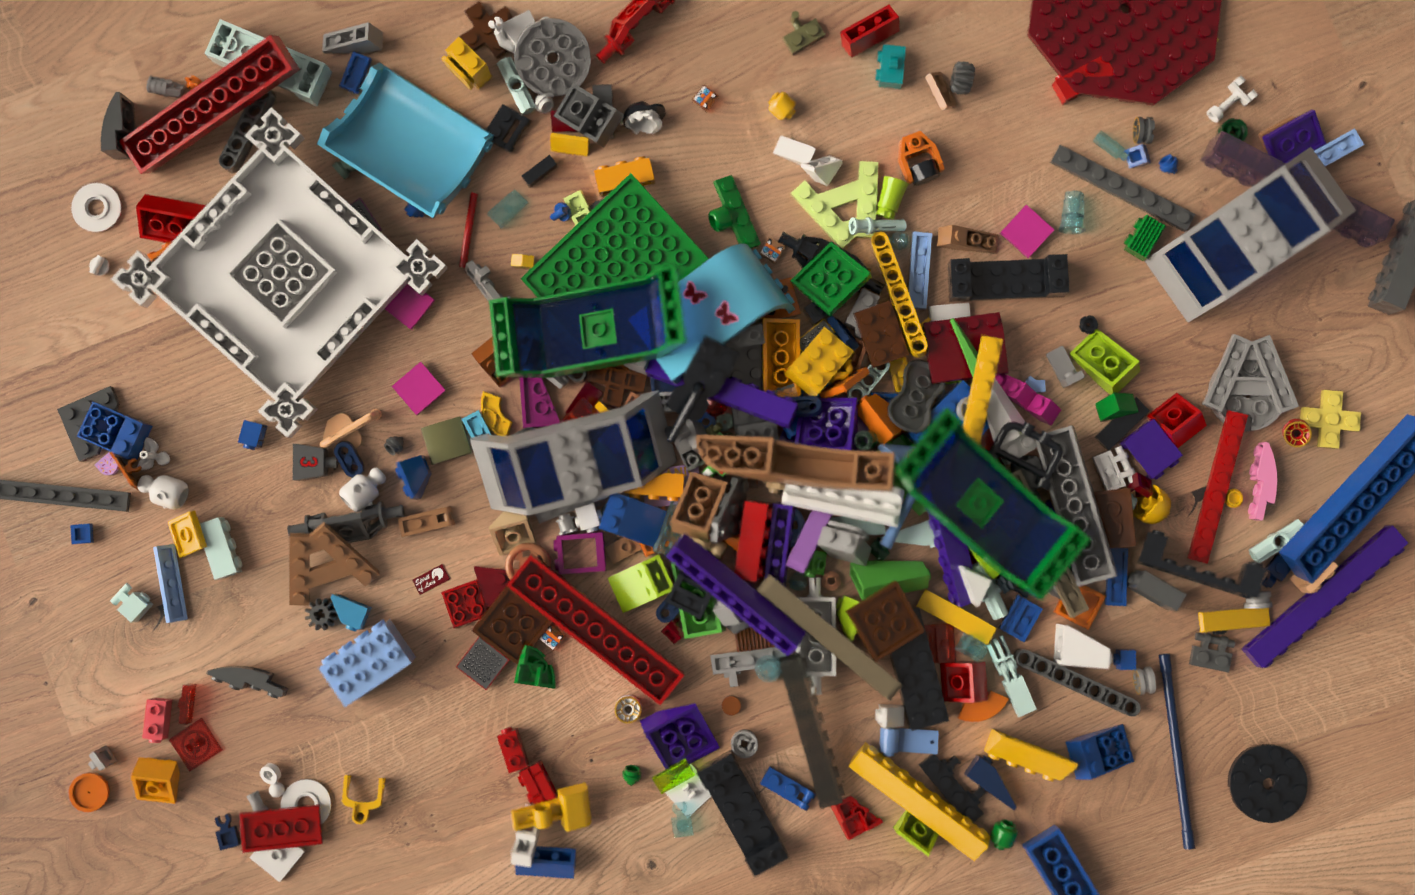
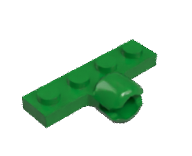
[708,175,761,249]

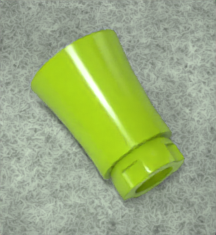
[876,176,909,220]

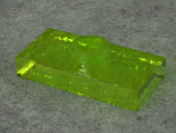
[652,758,695,794]

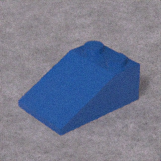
[599,493,667,548]

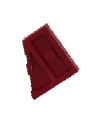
[474,566,510,607]

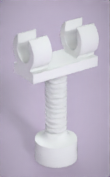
[1207,75,1258,123]

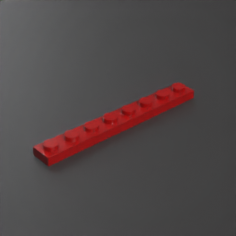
[1187,410,1248,564]

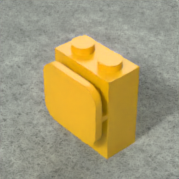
[441,37,492,90]

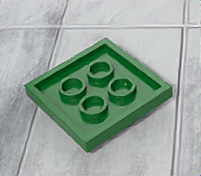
[790,242,872,316]

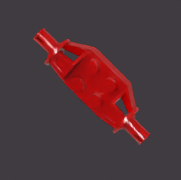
[596,0,675,64]

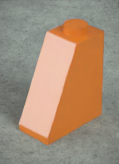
[858,393,905,444]

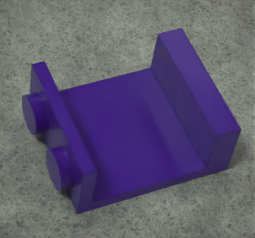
[1119,419,1183,480]

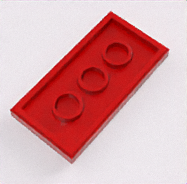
[239,804,323,853]

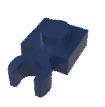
[215,813,241,851]

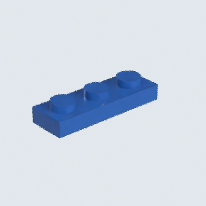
[1105,548,1128,606]

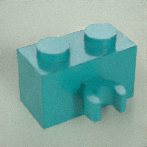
[875,44,906,89]

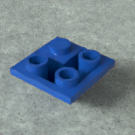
[395,455,432,500]

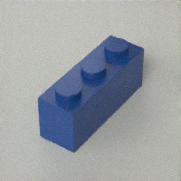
[515,846,576,879]

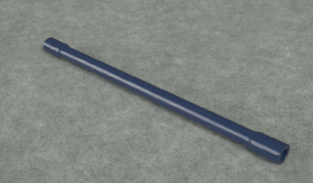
[1158,653,1196,849]

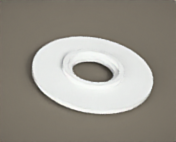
[71,183,121,232]
[281,779,331,825]

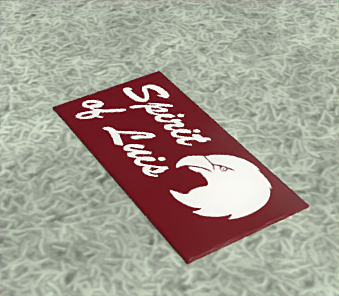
[412,564,450,595]

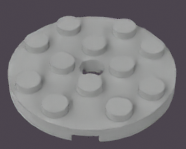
[514,18,591,97]
[1208,360,1281,431]

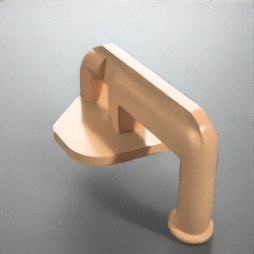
[320,409,382,453]

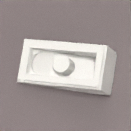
[773,136,816,165]

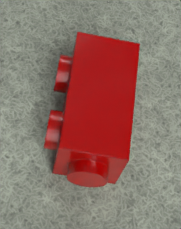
[497,726,530,773]

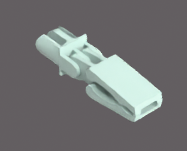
[986,635,1037,718]

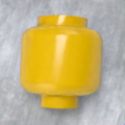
[768,92,796,120]

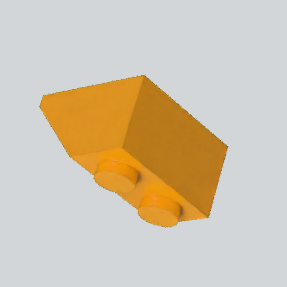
[131,757,180,804]

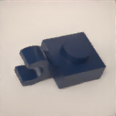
[1262,554,1291,588]

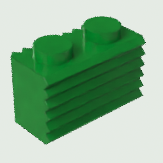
[1123,215,1166,261]

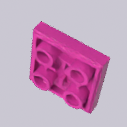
[1000,204,1054,259]
[385,284,435,330]
[392,362,446,416]

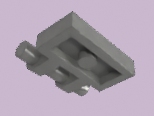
[1189,632,1235,673]

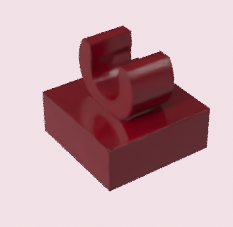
[1128,472,1153,498]
[661,618,684,645]

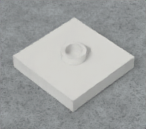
[250,847,306,882]

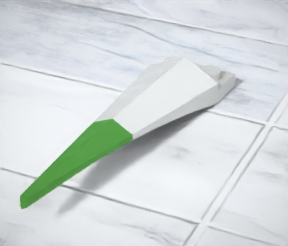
[950,318,1037,466]

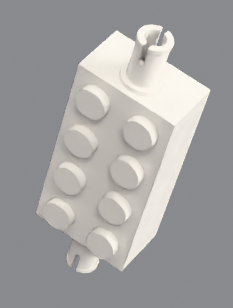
[796,578,836,695]

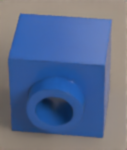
[1113,649,1136,670]

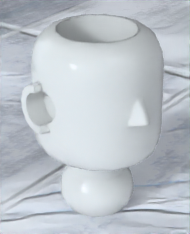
[339,467,386,512]
[137,475,189,510]

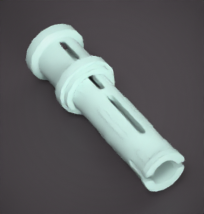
[849,217,906,235]

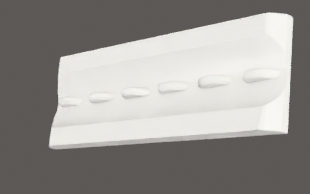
[781,484,904,527]

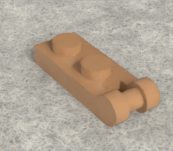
[397,506,455,537]

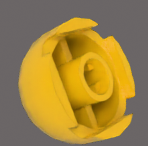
[1133,485,1171,524]

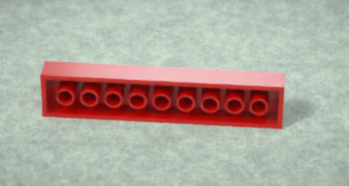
[119,35,300,174]
[506,554,684,706]

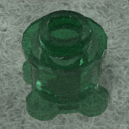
[870,537,890,561]

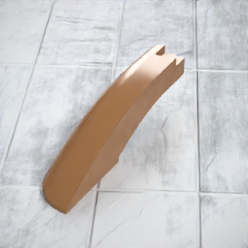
[696,435,895,492]

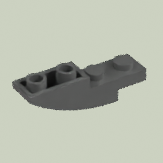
[206,666,289,699]

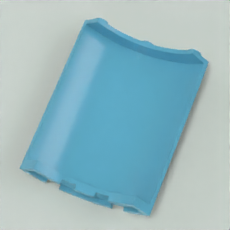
[317,63,494,218]

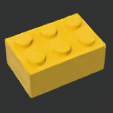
[784,327,854,396]

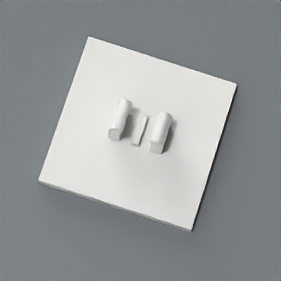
[662,764,711,818]

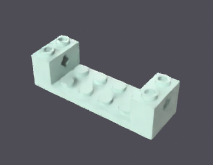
[204,19,332,106]

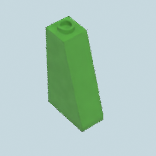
[849,561,931,600]

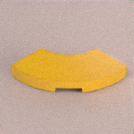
[481,391,513,436]

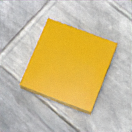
[168,510,207,558]

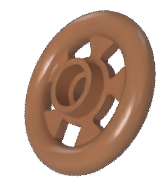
[505,543,552,580]

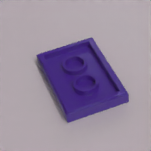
[1262,110,1326,171]

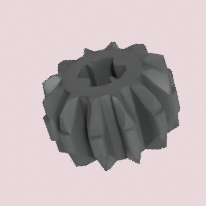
[950,61,975,95]
[305,598,338,631]

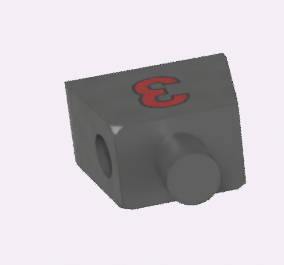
[293,444,339,481]

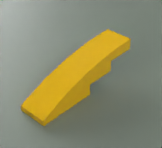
[917,589,997,645]

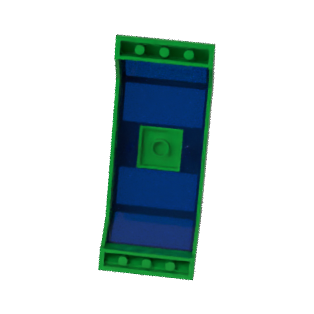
[489,264,687,378]
[895,408,1090,600]

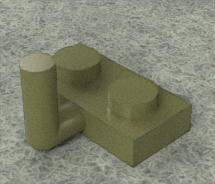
[783,11,825,55]

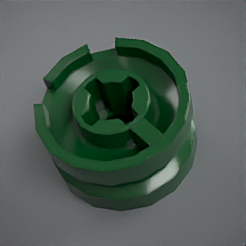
[1217,118,1248,148]

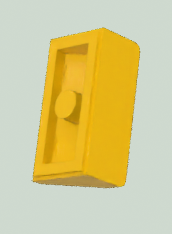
[550,133,590,156]

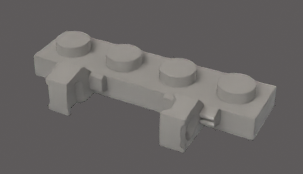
[465,260,518,325]
[710,647,790,687]

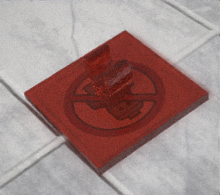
[169,718,223,772]

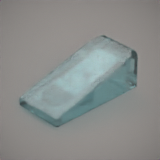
[487,189,528,229]

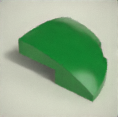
[514,645,556,689]

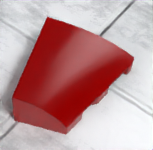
[830,795,883,840]

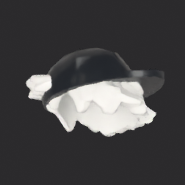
[620,101,666,135]

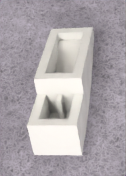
[511,804,540,867]

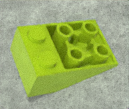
[608,554,674,613]

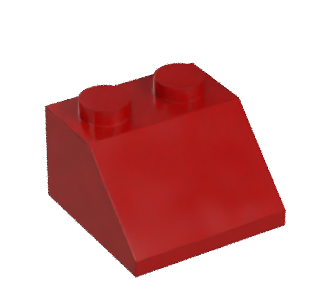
[1147,392,1207,448]
[940,661,988,703]

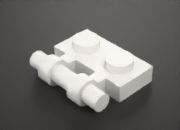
[1092,445,1136,490]

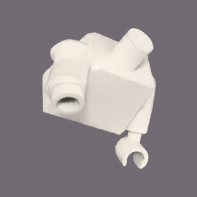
[488,10,549,54]

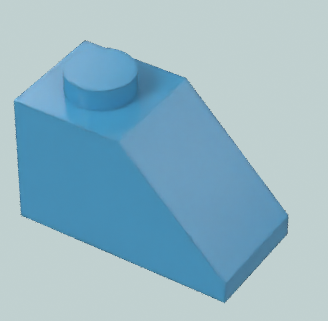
[330,593,372,632]

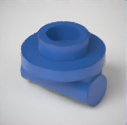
[550,202,571,221]

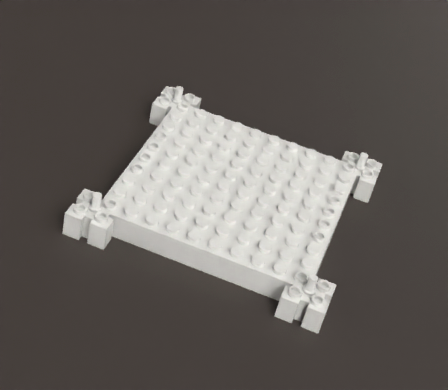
[111,107,448,438]

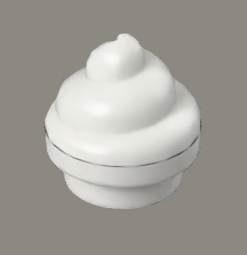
[535,95,554,114]

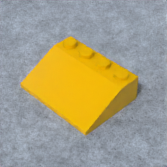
[984,729,1077,782]

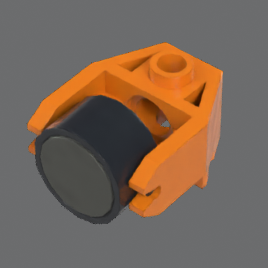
[898,131,945,186]

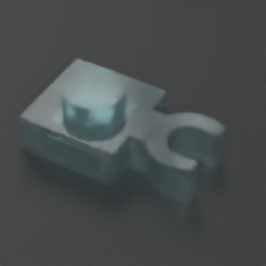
[671,801,694,838]

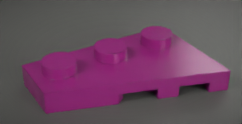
[519,370,561,428]

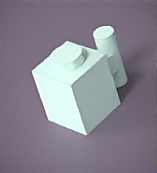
[110,583,154,623]

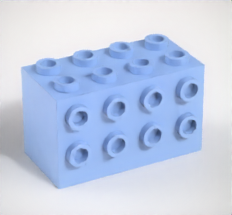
[319,619,416,707]

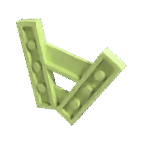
[791,161,879,249]

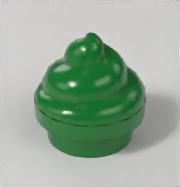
[622,765,642,786]

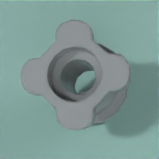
[556,513,578,536]

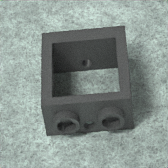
[1127,570,1187,612]

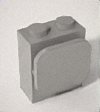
[817,521,872,566]

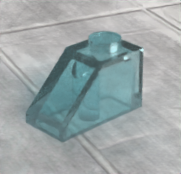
[955,633,987,662]

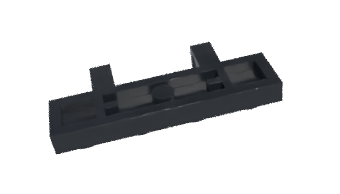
[919,754,986,823]

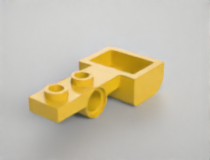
[511,782,592,831]

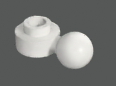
[260,763,285,798]

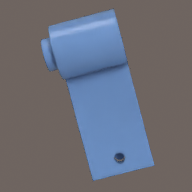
[879,727,939,756]

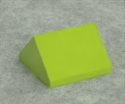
[893,810,939,856]

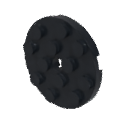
[1228,744,1308,823]

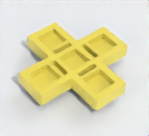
[1300,390,1361,449]

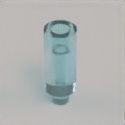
[1092,130,1129,161]

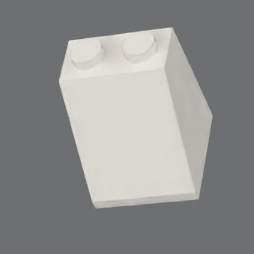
[1053,623,1113,669]

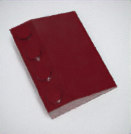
[922,312,1009,384]

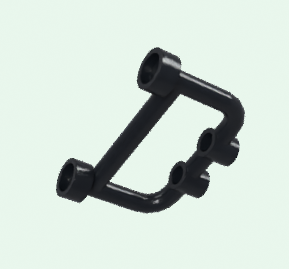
[985,422,1062,490]

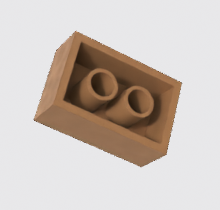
[670,472,729,543]

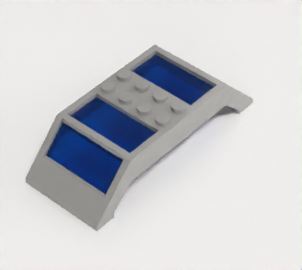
[1144,147,1356,322]
[470,390,677,516]

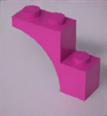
[995,374,1061,426]

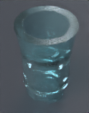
[1059,191,1086,234]
[755,655,782,682]

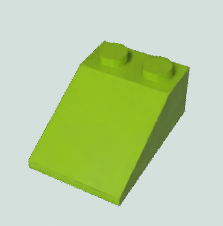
[1069,329,1140,395]

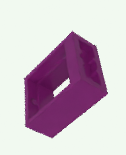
[553,532,607,575]

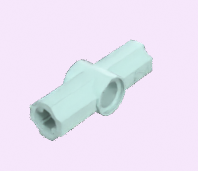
[497,57,536,115]
[1248,519,1304,563]
[972,562,1008,620]

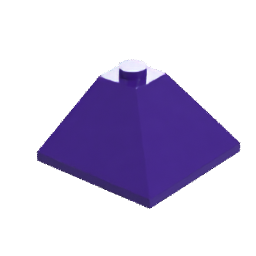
[795,398,858,451]
[640,703,720,775]

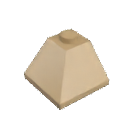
[489,511,536,556]

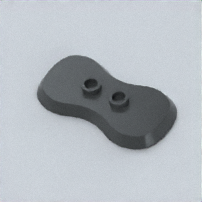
[888,360,946,433]

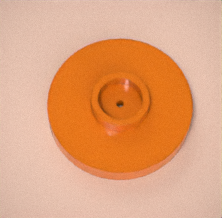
[69,772,110,812]

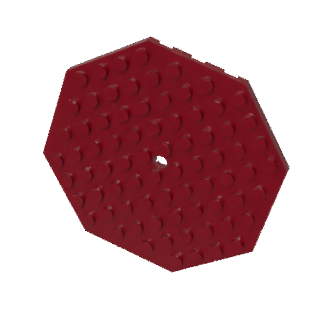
[1027,0,1222,106]

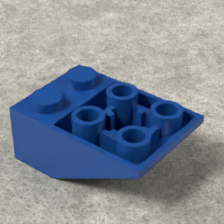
[76,401,153,460]
[1065,724,1134,780]

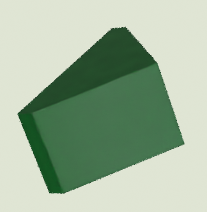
[1095,393,1138,422]

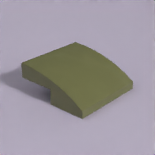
[421,417,471,465]

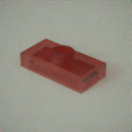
[178,683,197,725]

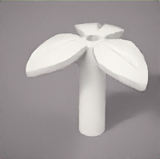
[137,437,170,470]

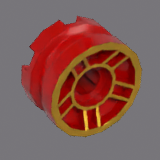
[1282,418,1312,447]

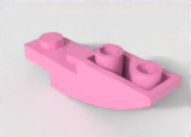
[1248,442,1277,521]

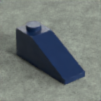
[963,755,1017,811]

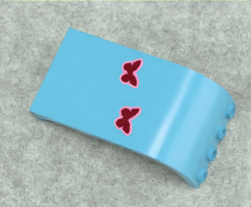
[629,244,795,384]

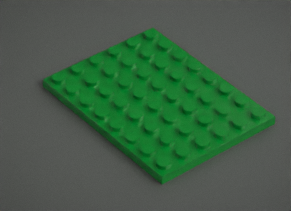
[521,173,709,346]

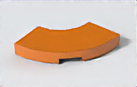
[957,690,1009,722]

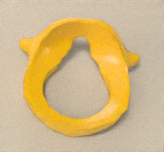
[830,359,853,383]

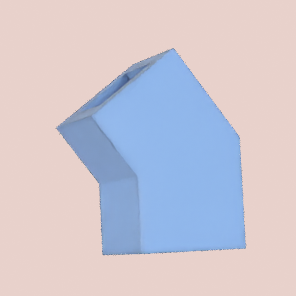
[1025,376,1046,393]

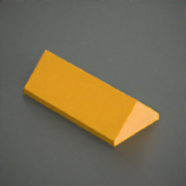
[762,318,801,397]

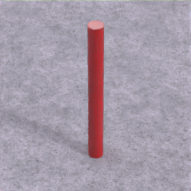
[459,192,478,268]

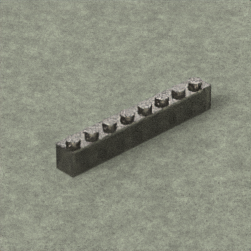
[778,652,845,809]

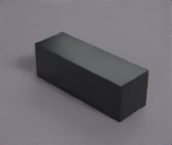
[521,154,558,188]

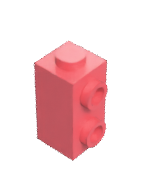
[142,697,173,743]

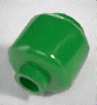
[990,819,1018,850]

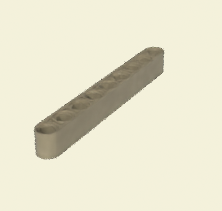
[757,575,902,701]

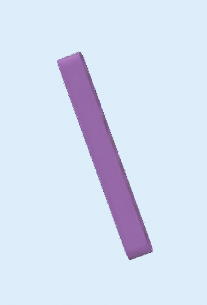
[786,417,872,574]

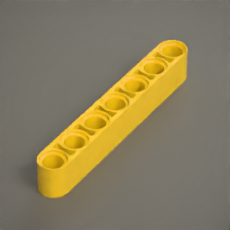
[871,232,928,358]

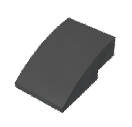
[554,83,624,147]
[101,92,136,160]

